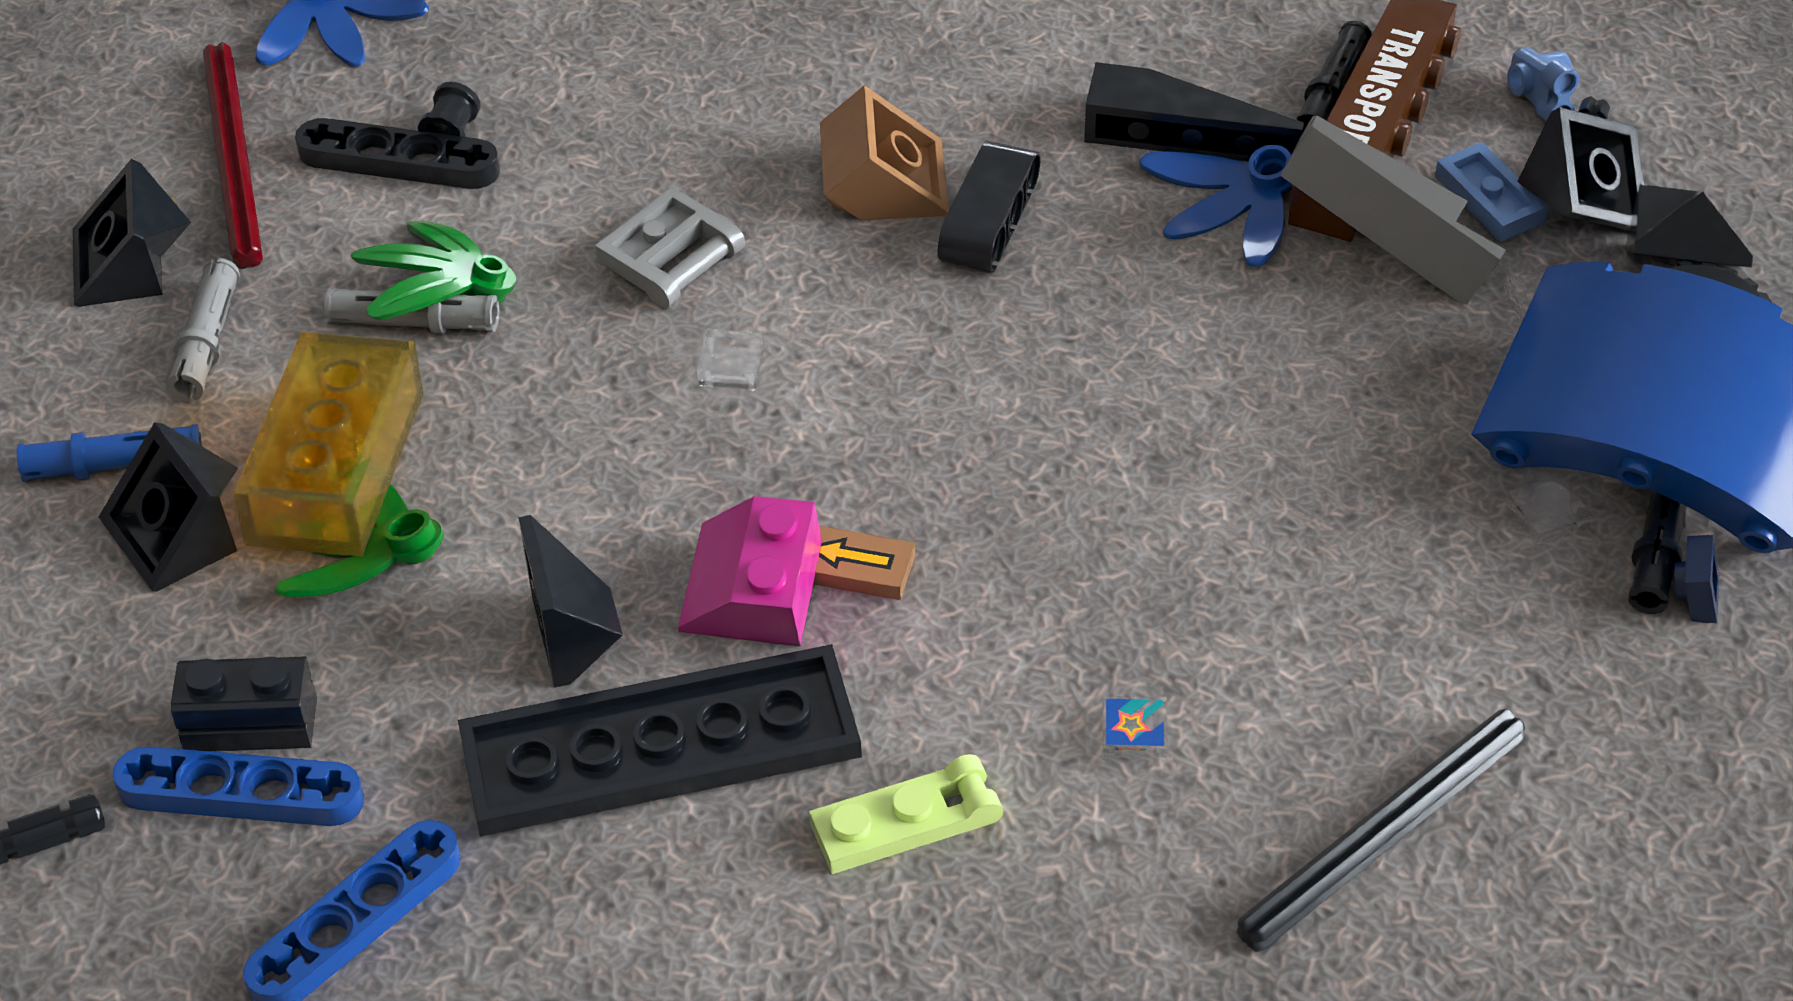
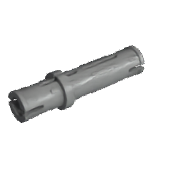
[166,258,240,401]
[324,288,499,334]

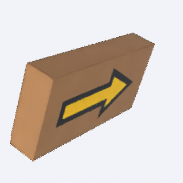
[813,525,915,600]

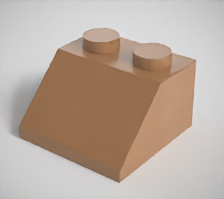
[820,85,949,220]

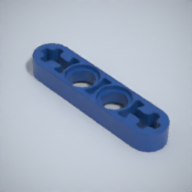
[112,747,364,826]
[243,820,461,1001]

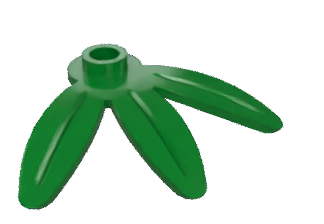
[351,221,516,320]
[273,458,444,597]

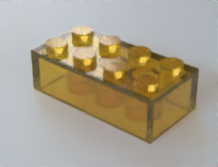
[233,332,424,557]

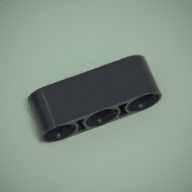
[937,140,1041,273]

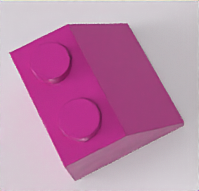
[678,496,822,646]

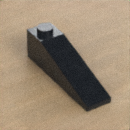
[1084,62,1304,162]

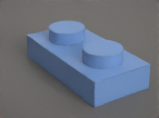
[1435,142,1548,242]

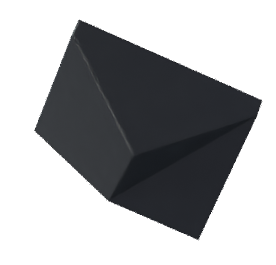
[1517,107,1644,231]
[73,159,191,307]
[1626,184,1753,268]
[98,422,238,592]
[518,515,623,688]

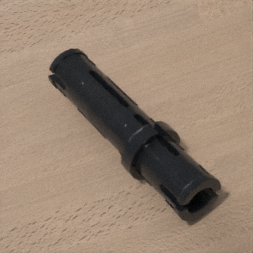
[1296,21,1372,132]
[1628,491,1686,614]

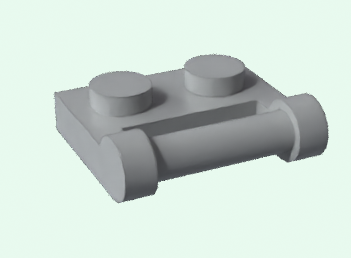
[595,187,746,309]

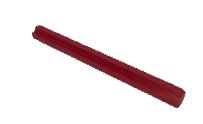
[203,42,263,269]

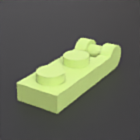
[809,754,1004,874]

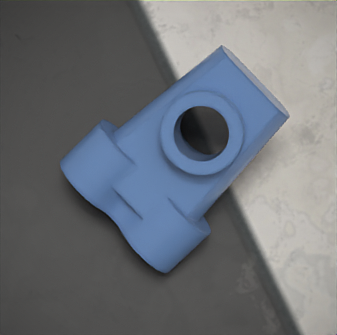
[1507,47,1580,122]

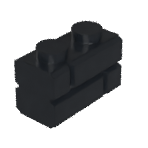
[171,656,317,751]

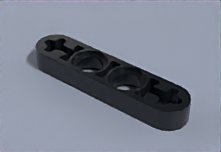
[295,118,500,189]

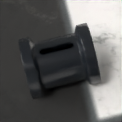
[417,81,481,137]

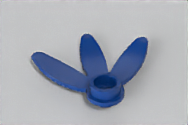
[255,0,429,66]
[1139,145,1293,267]

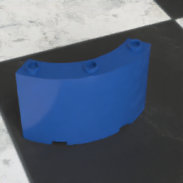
[1471,261,1793,553]

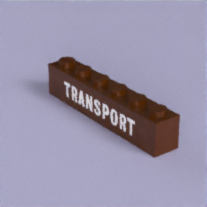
[1288,0,1461,242]

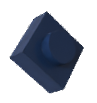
[1674,535,1720,623]

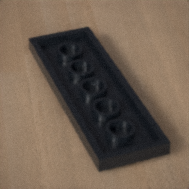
[458,644,862,837]

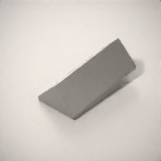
[1280,116,1506,305]

